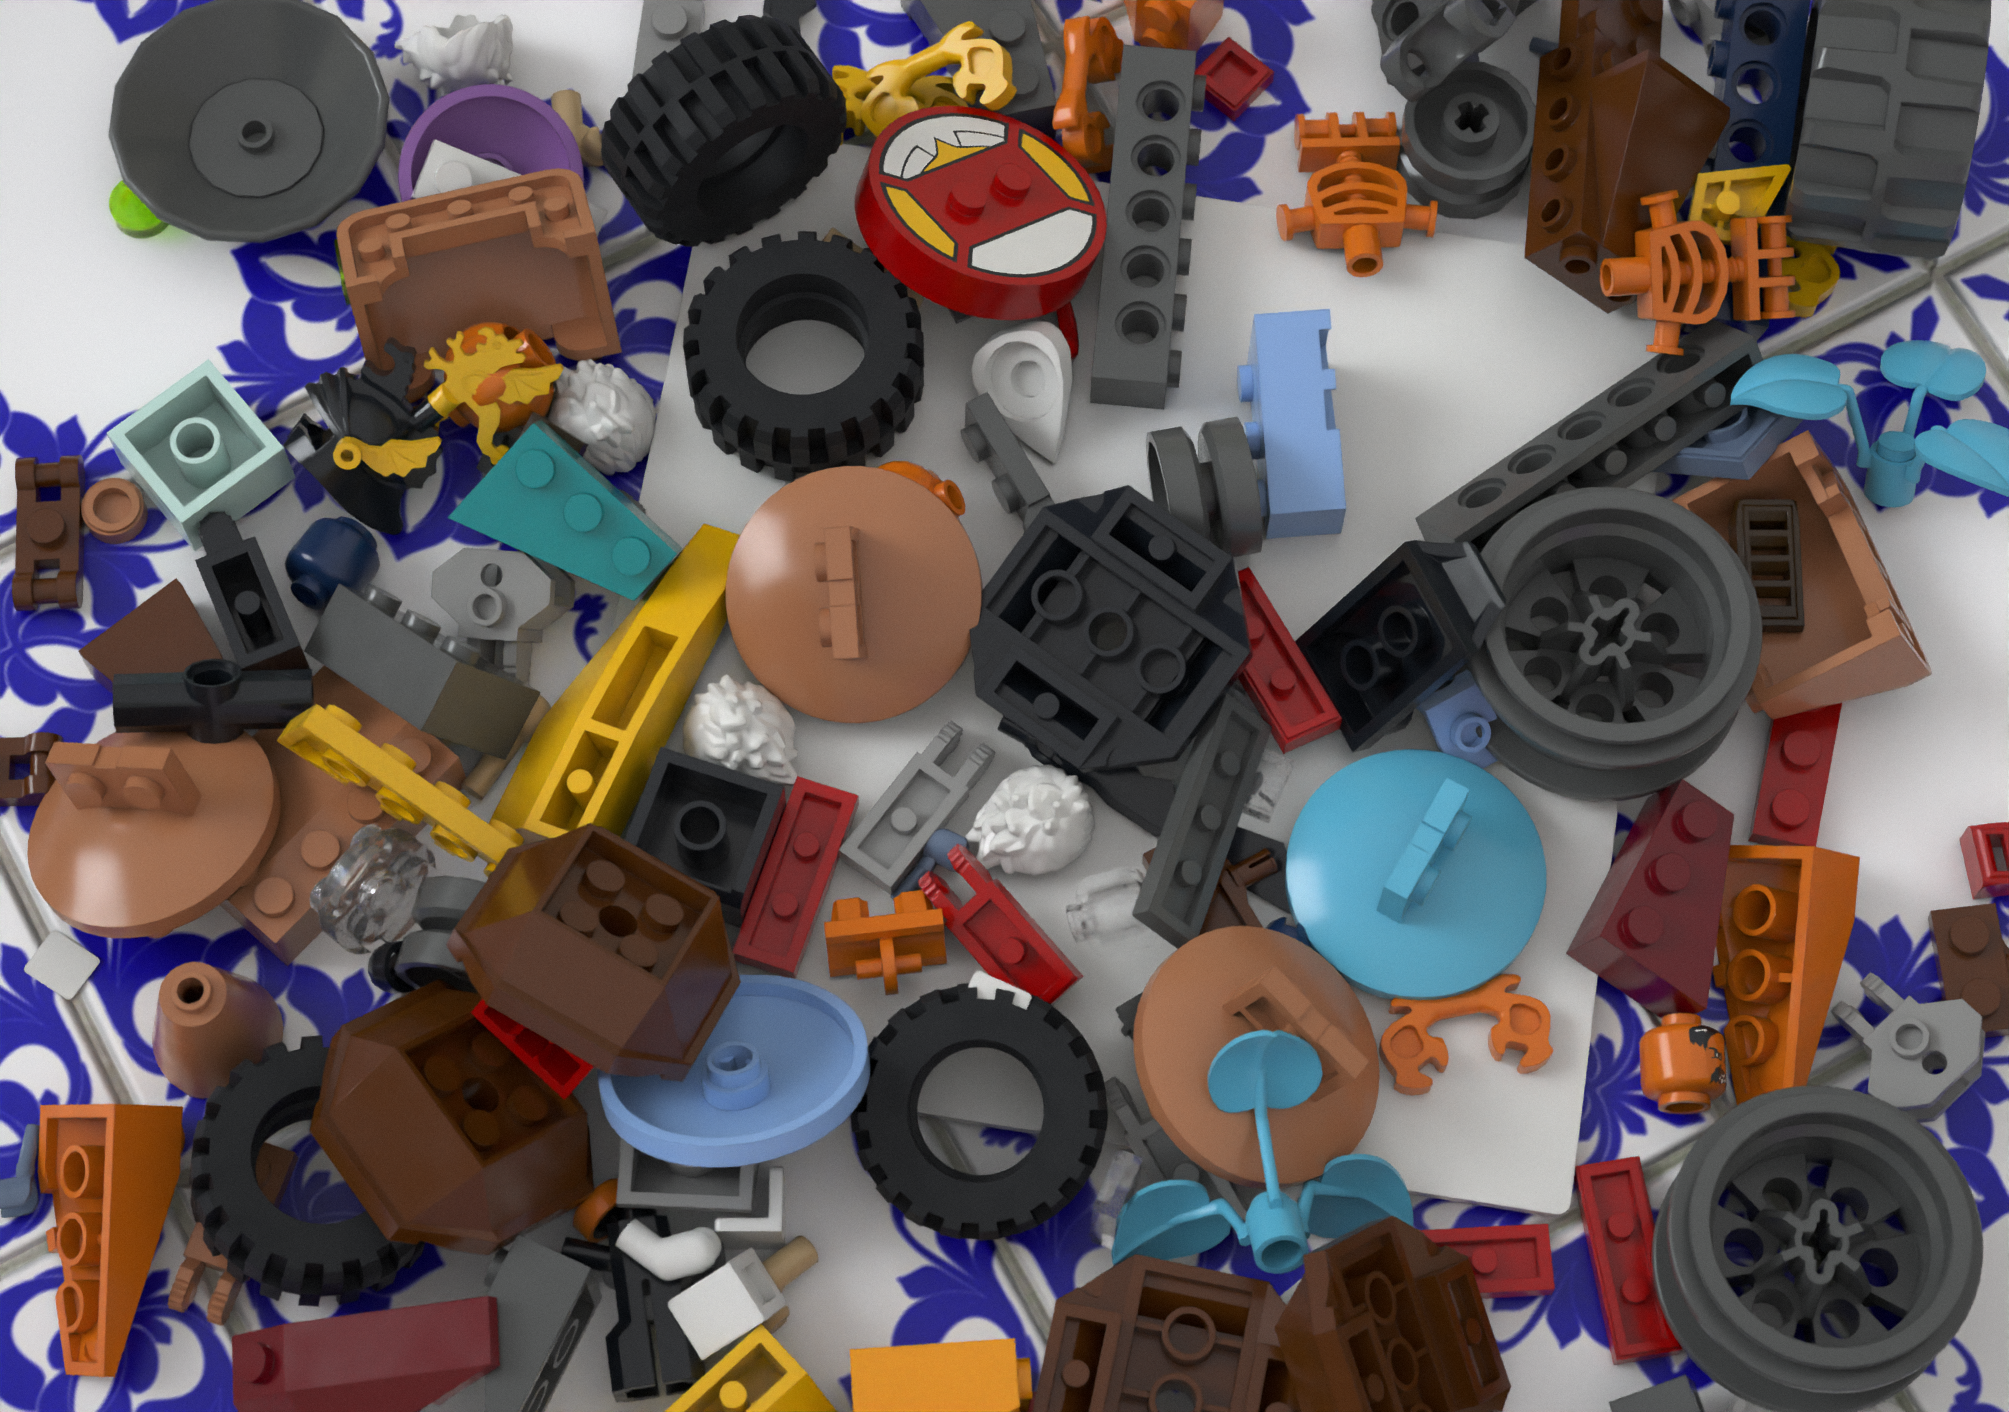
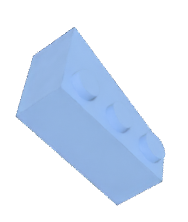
[1237,309,1346,539]

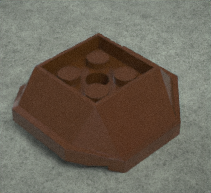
[446,823,741,1082]
[309,979,594,1256]
[1274,1215,1511,1412]
[1033,1254,1302,1412]

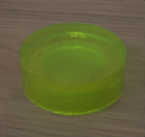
[109,180,169,239]

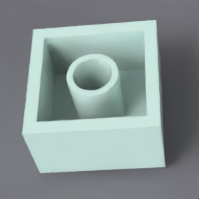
[106,359,295,551]

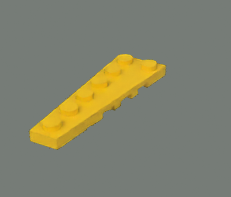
[277,704,525,878]

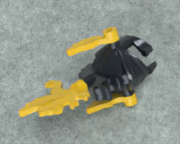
[283,326,564,535]

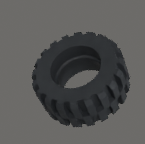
[601,15,847,247]
[683,231,924,482]
[850,983,1108,1241]
[189,1035,426,1307]

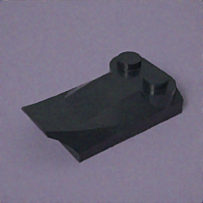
[1295,540,1507,753]

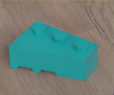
[447,420,683,601]

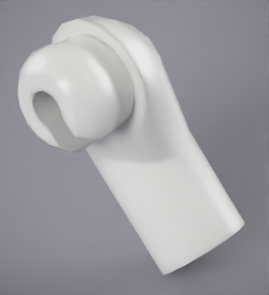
[616,1219,722,1281]

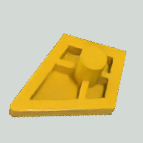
[1687,164,1791,246]

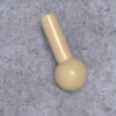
[461,695,551,800]

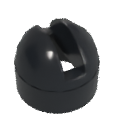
[368,941,416,994]

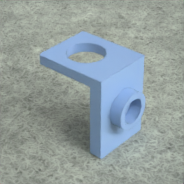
[1416,669,1498,769]

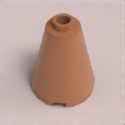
[152,962,284,1100]

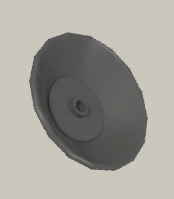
[108,0,390,243]

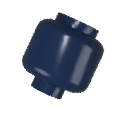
[285,516,380,610]

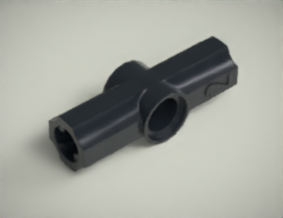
[113,659,314,744]

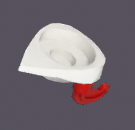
[971,301,1079,463]

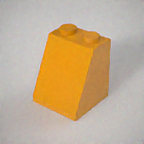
[850,1338,1032,1412]

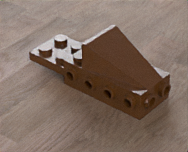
[1524,0,1730,314]

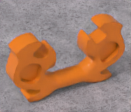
[1053,16,1124,174]
[1378,974,1553,1096]

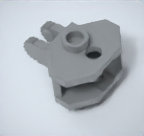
[431,548,575,684]
[1831,972,1985,1123]

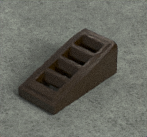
[1728,499,1805,632]

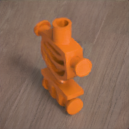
[1276,112,1438,277]
[1599,190,1795,356]

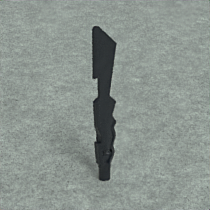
[998,716,1291,914]

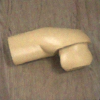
[551,90,603,167]
[757,1236,819,1334]

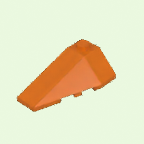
[1713,845,1860,1105]
[38,1104,185,1377]

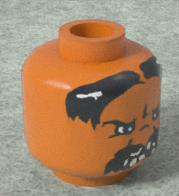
[1639,1013,1727,1114]

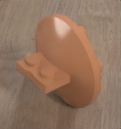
[726,466,983,723]
[27,731,281,938]
[1133,926,1380,1189]

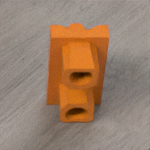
[824,890,947,996]

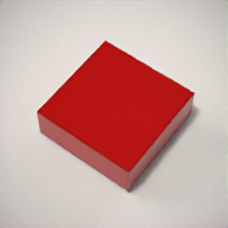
[1195,36,1274,121]

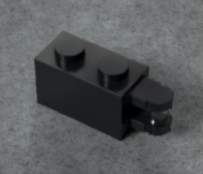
[195,511,310,671]

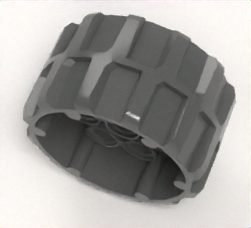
[1783,0,1991,261]

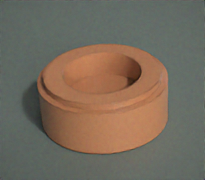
[81,478,148,544]

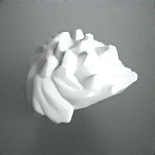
[395,14,513,96]
[547,359,656,476]
[682,674,798,786]
[965,765,1095,877]

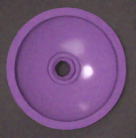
[398,84,584,202]

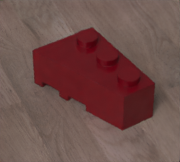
[1566,779,1735,1018]

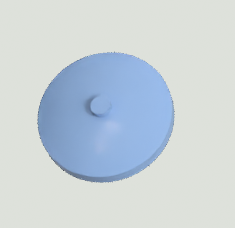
[597,975,870,1167]

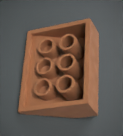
[220,665,466,966]

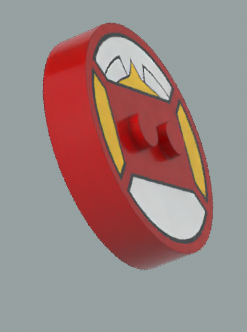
[854,106,1107,320]

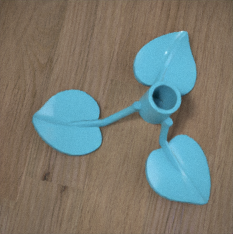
[1730,340,2009,507]
[1111,1030,1413,1274]

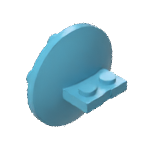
[1285,749,1547,1000]

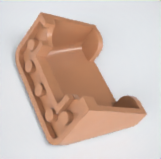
[336,168,622,403]
[1672,430,1932,720]

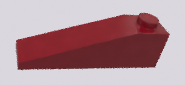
[232,1296,500,1412]

